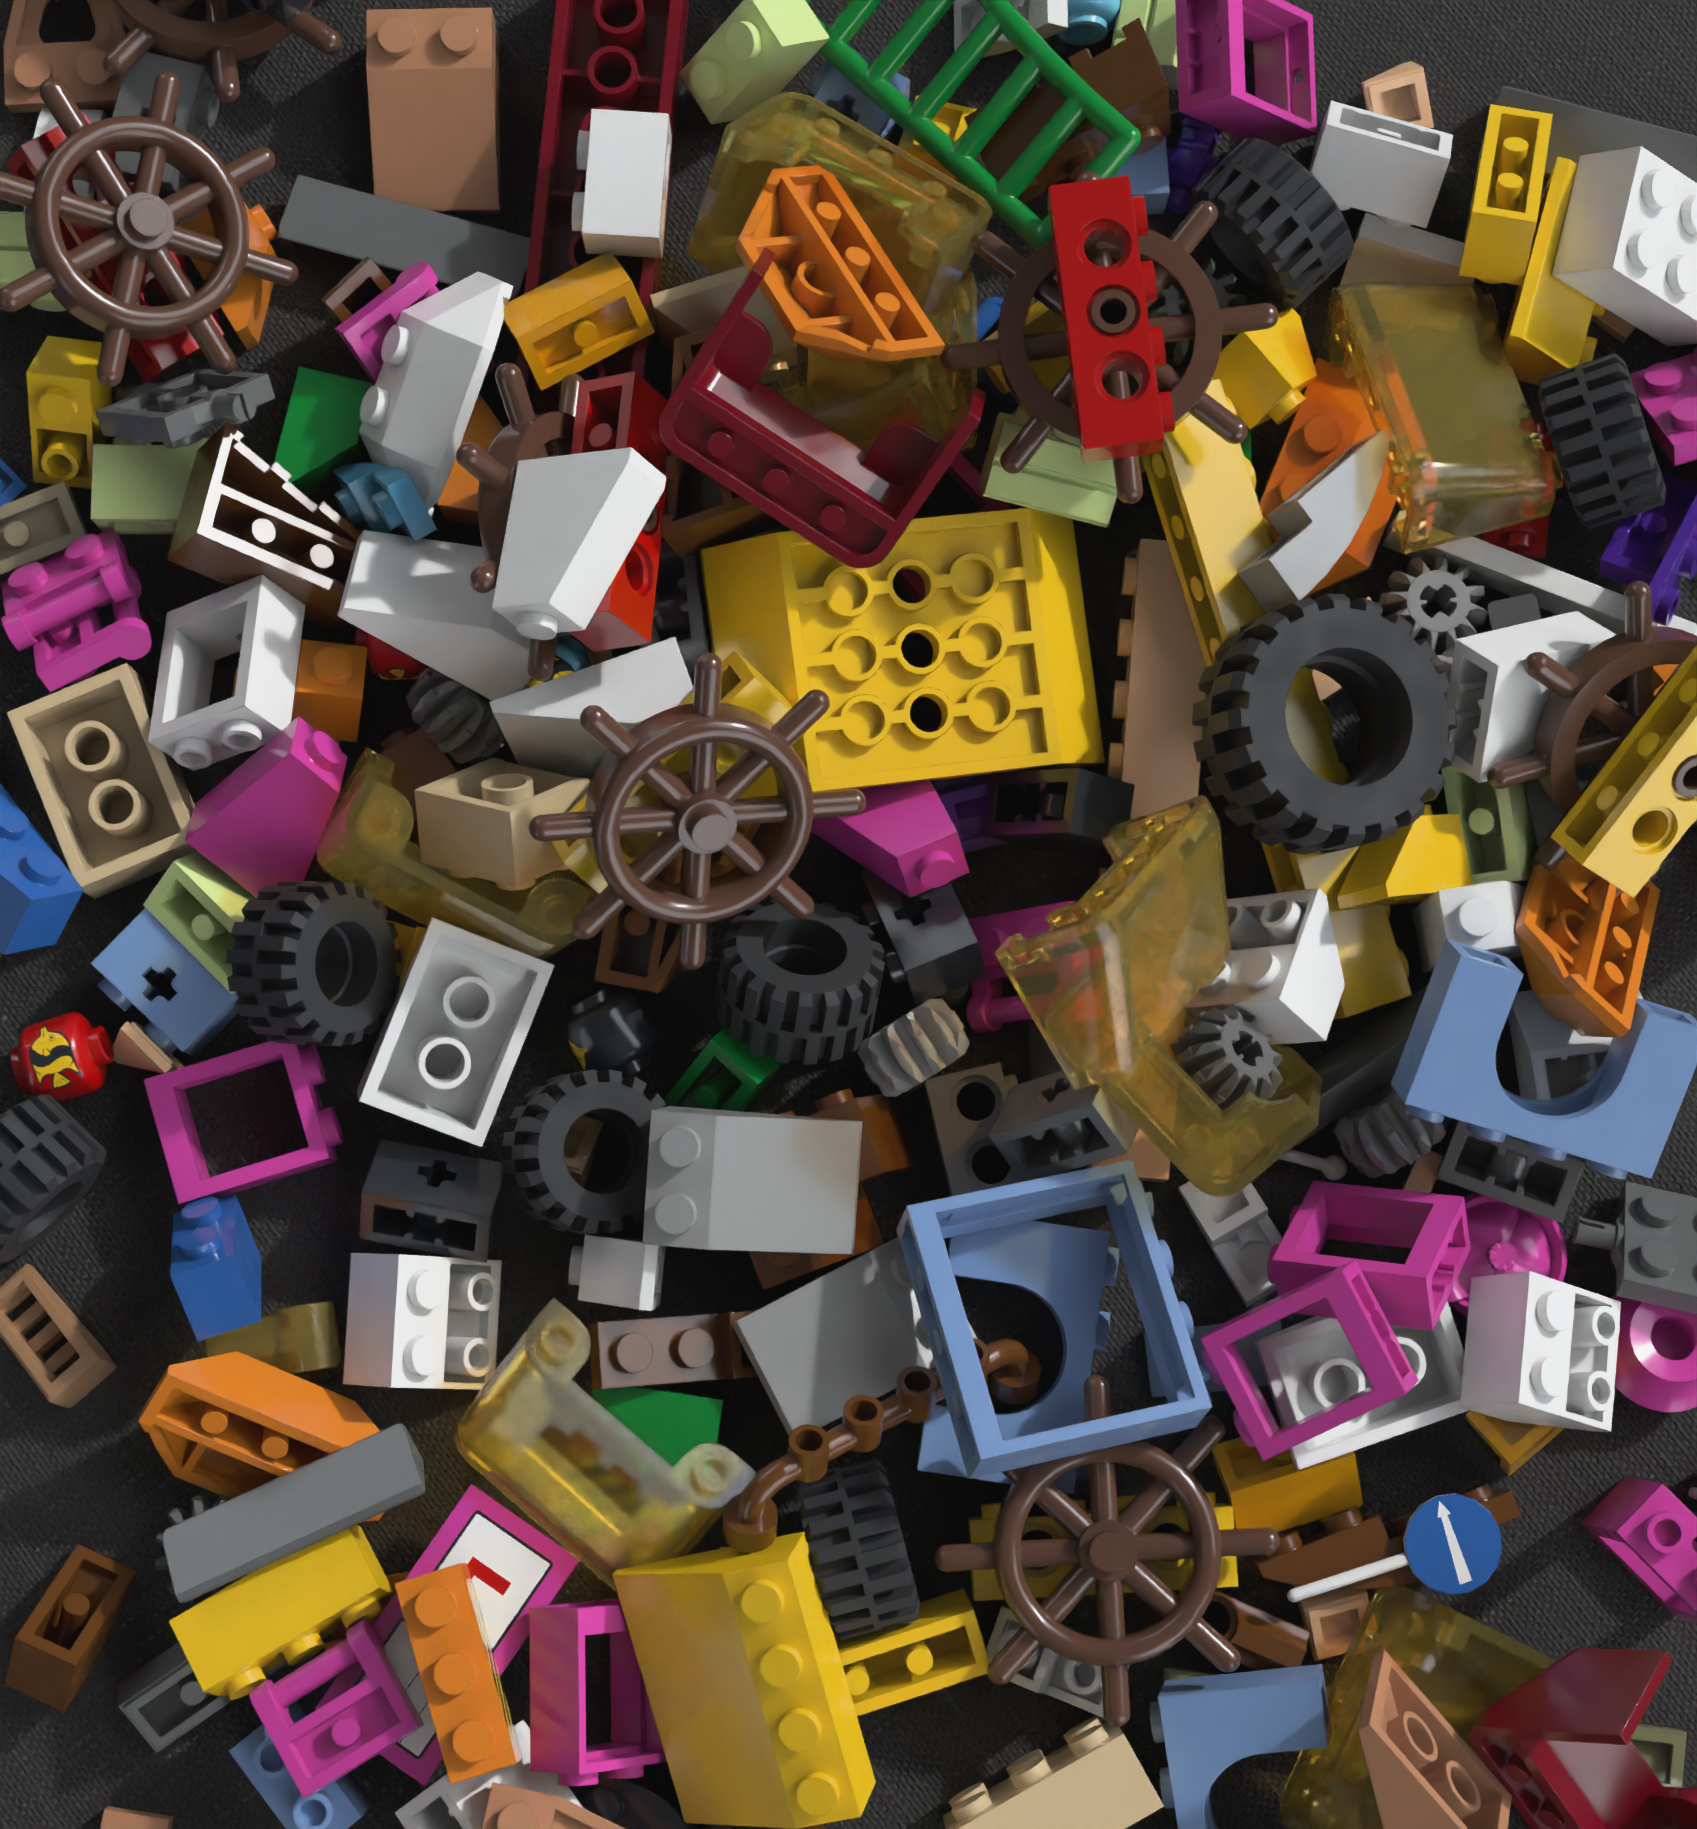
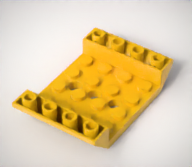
[699,508,1105,798]

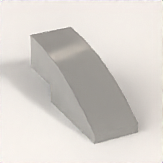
[1238,429,1391,614]

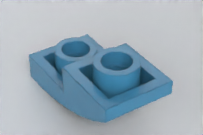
[333,463,437,541]

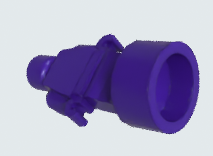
[1166,112,1225,215]

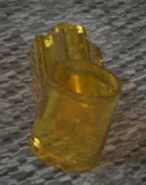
[206,1301,342,1374]

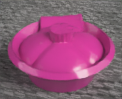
[1447,1192,1567,1317]
[1611,1294,1697,1412]

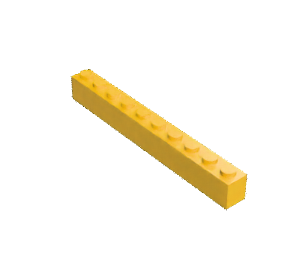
[1141,379,1412,1020]

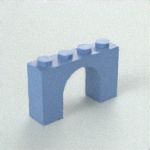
[1391,938,1697,1179]
[916,1220,1119,1494]
[1150,1664,1332,1829]

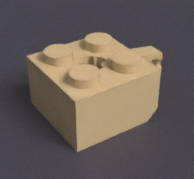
[414,757,593,891]

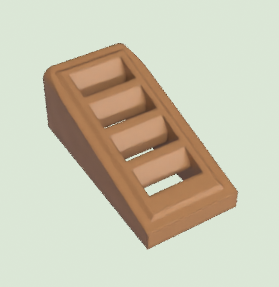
[0,1264,116,1408]

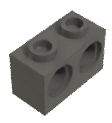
[923,1062,1022,1197]

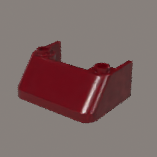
[659,247,986,568]
[1469,1648,1697,1829]

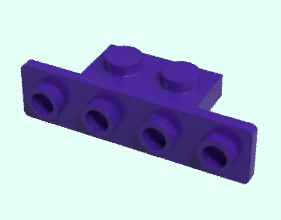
[1598,472,1697,627]

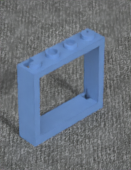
[896,1159,1212,1479]

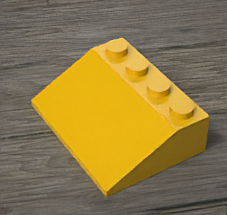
[612,1532,876,1829]

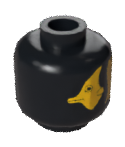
[561,983,657,1078]

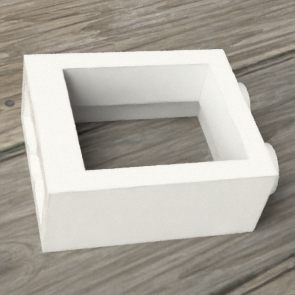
[148,575,305,771]

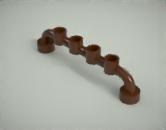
[723,1338,1042,1553]

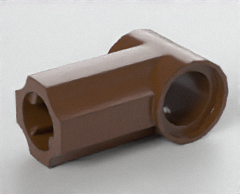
[1211,1588,1310,1671]

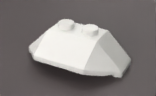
[359,271,514,517]

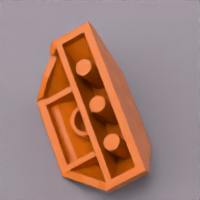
[734,164,945,362]
[1259,358,1415,598]
[1514,853,1660,1038]
[138,1351,384,1521]

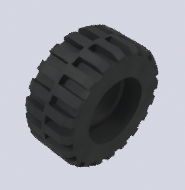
[1192,594,1457,854]

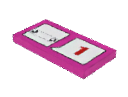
[315,1484,580,1786]

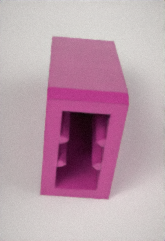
[185,717,347,898]
[811,780,970,898]

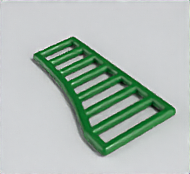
[805,0,1141,250]

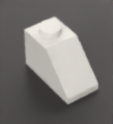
[569,1234,666,1311]

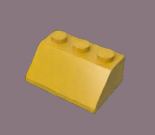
[1494,157,1605,385]

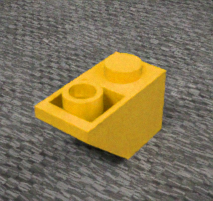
[26,336,112,489]

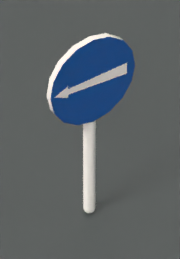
[1287,1494,1502,1602]

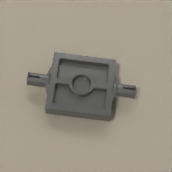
[96,368,275,449]
[1571,1181,1697,1314]

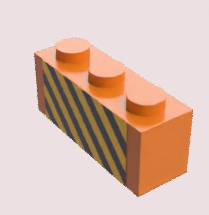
[395,1563,522,1784]

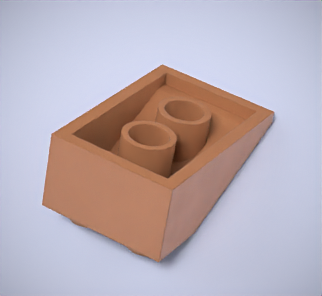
[366,7,501,215]
[1358,1649,1512,1829]

